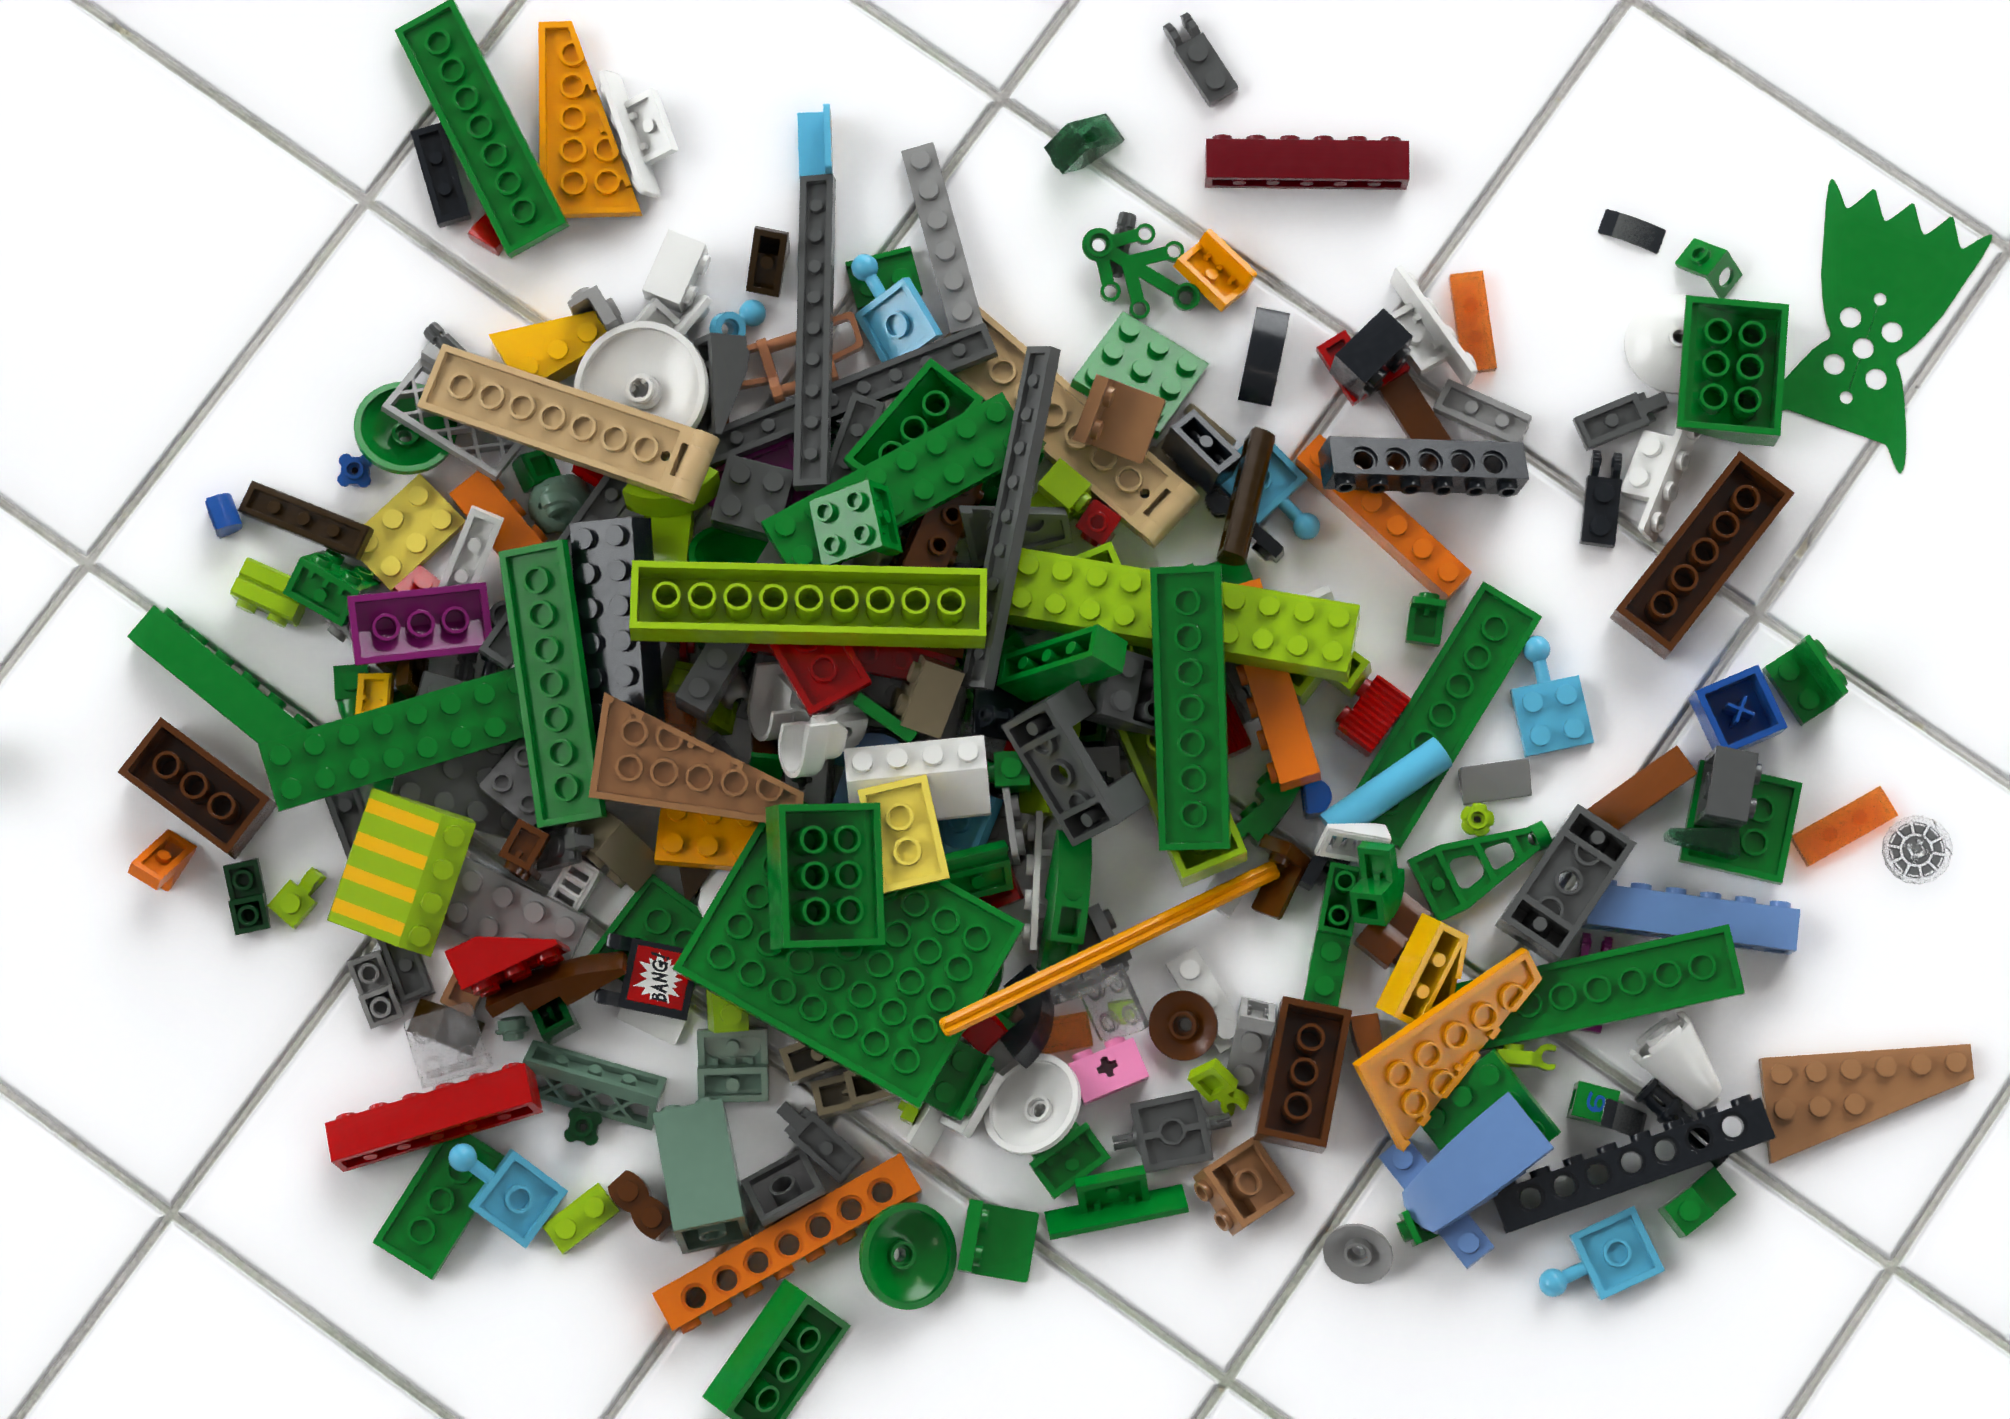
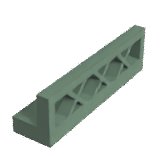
[523,1040,667,1131]

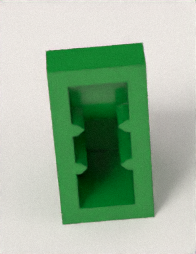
[1658,1167,1737,1238]

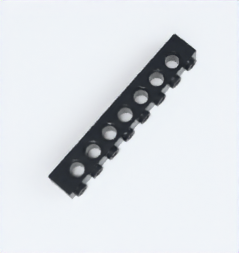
[1493,1094,1776,1234]

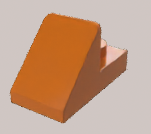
[127,829,197,892]

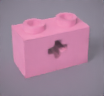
[1068,1035,1149,1106]

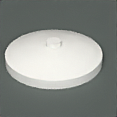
[574,321,709,429]

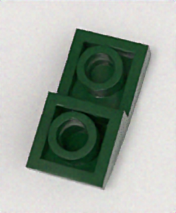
[223,858,271,935]

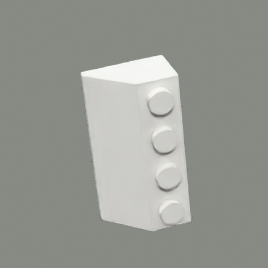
[844,735,991,821]

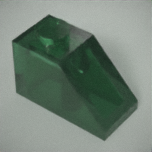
[1044,113,1125,174]

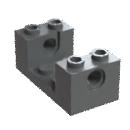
[1001,680,1150,847]
[1494,804,1637,963]

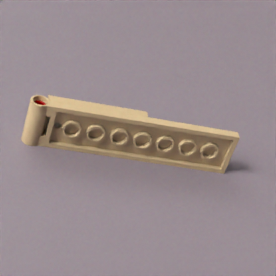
[944,307,1201,548]
[417,344,720,504]

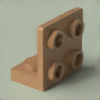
[1072,374,1166,464]

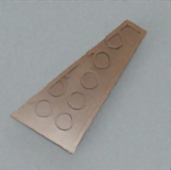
[589,692,805,823]
[1759,1044,1974,1164]

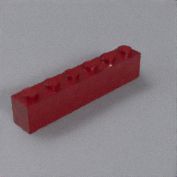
[1205,134,1410,190]

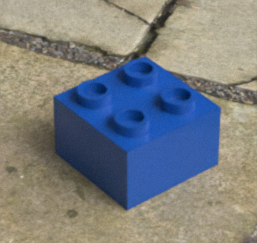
[1688,665,1788,750]

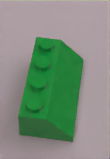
[843,358,984,472]
[702,1279,851,1419]

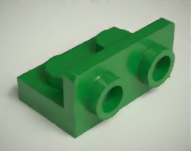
[924,1040,995,1120]

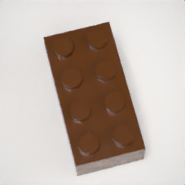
[118,717,277,860]
[1253,996,1352,1154]

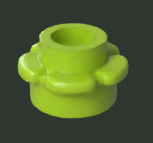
[1460,803,1494,837]

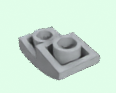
[347,949,404,1029]

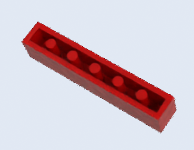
[325,1062,543,1172]

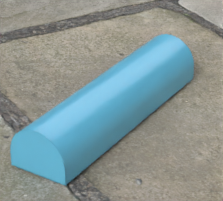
[1318,737,1453,842]

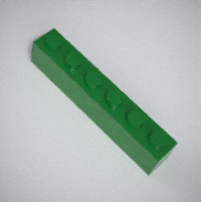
[127,605,314,744]

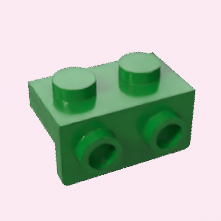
[1029,1122,1111,1200]

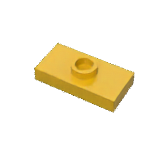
[355,673,395,715]

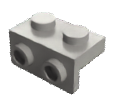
[567,285,624,332]

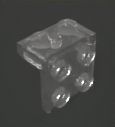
[1049,963,1149,1042]
[404,1002,494,1090]

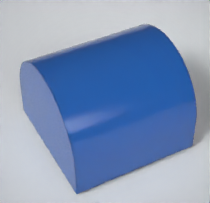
[205,493,243,539]
[1300,780,1332,819]

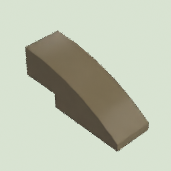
[810,1070,897,1120]

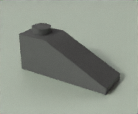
[694,333,750,436]

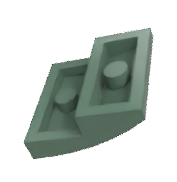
[697,1027,769,1103]

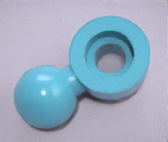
[709,300,766,336]

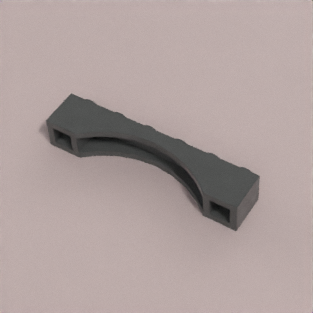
[675,540,784,724]

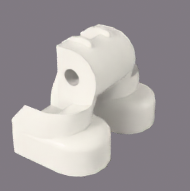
[747,662,868,778]

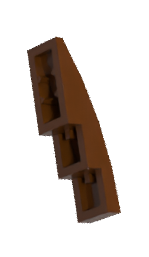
[485,951,628,1018]

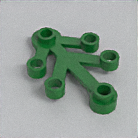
[1082,223,1201,320]

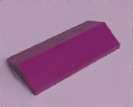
[347,582,492,666]

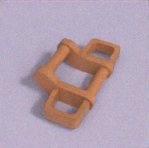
[740,311,864,404]

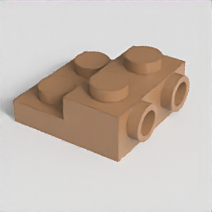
[1193,1136,1295,1236]

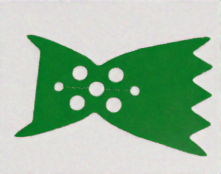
[1782,179,1992,474]

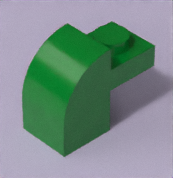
[1350,841,1405,926]

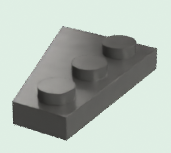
[958,505,1073,568]

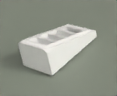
[1314,823,1392,863]
[547,859,604,912]

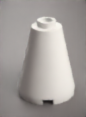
[1629,1011,1722,1110]

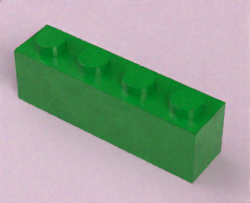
[996,624,1128,703]

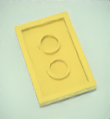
[360,473,465,592]
[857,774,950,894]

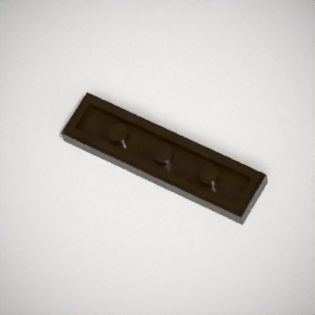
[238,480,374,561]

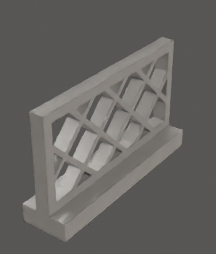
[381,343,524,482]

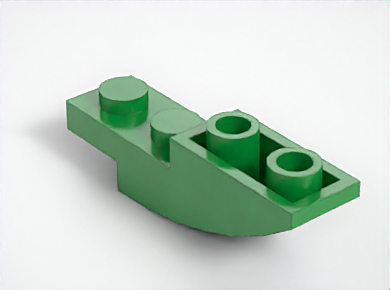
[1236,771,1301,847]
[1036,829,1092,971]
[1303,862,1361,1007]

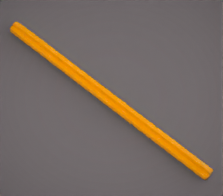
[939,861,1280,1036]

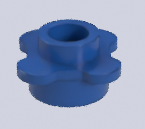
[337,453,372,488]

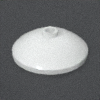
[1624,294,1686,394]
[983,1053,1081,1155]

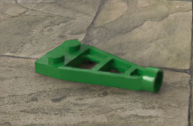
[1406,821,1552,922]

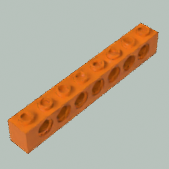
[652,1153,922,1334]

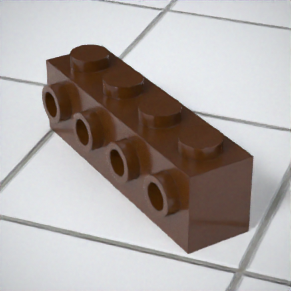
[895,482,984,568]

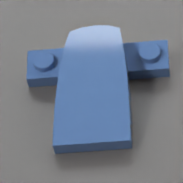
[1378,1091,1554,1269]

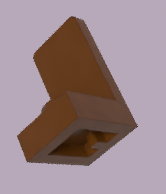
[498,818,551,882]
[1251,834,1311,920]

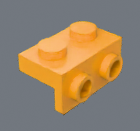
[1173,229,1257,312]

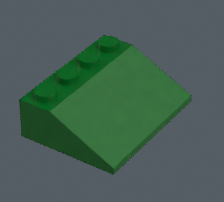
[1676,295,1789,447]
[765,803,886,950]

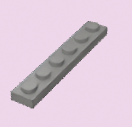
[901,142,983,335]

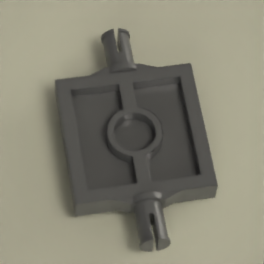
[1112,1090,1232,1173]

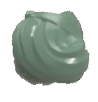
[528,474,591,534]

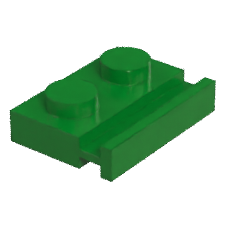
[845,246,923,312]
[945,840,1014,898]

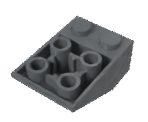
[1084,650,1155,736]

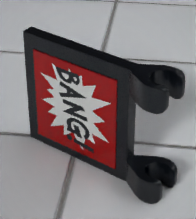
[594,933,695,1021]

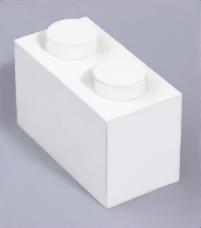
[642,229,711,314]

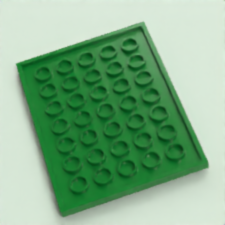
[672,801,1025,1110]

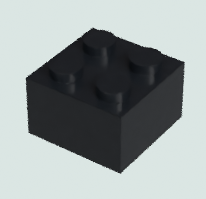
[1329,308,1413,401]

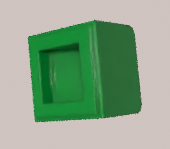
[512,450,561,493]

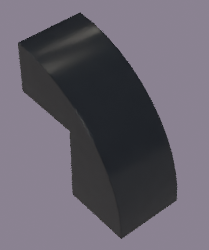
[1238,307,1290,407]
[1000,964,1054,1069]

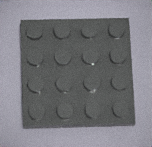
[390,671,518,839]

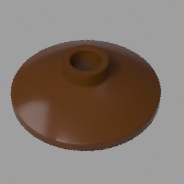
[1149,990,1218,1061]

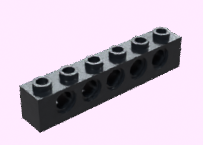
[1318,436,1529,497]

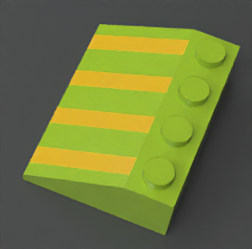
[327,787,476,957]

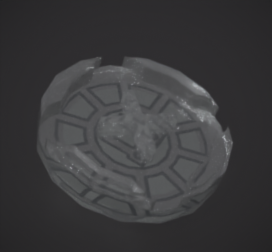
[1882,815,1953,885]

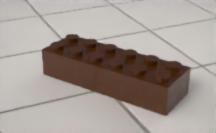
[1610,451,1795,660]

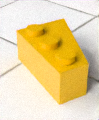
[488,311,607,383]
[1375,913,1469,1024]

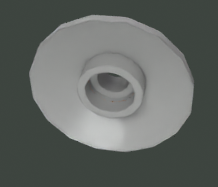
[1323,1224,1393,1284]

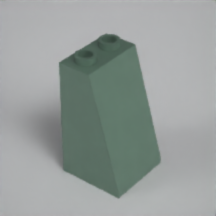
[653,1097,751,1254]

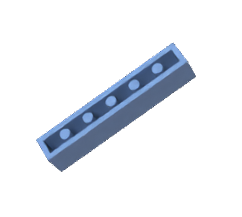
[1582,880,1800,955]

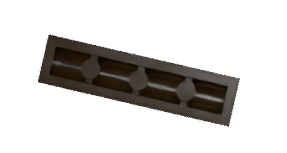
[1216,426,1275,566]

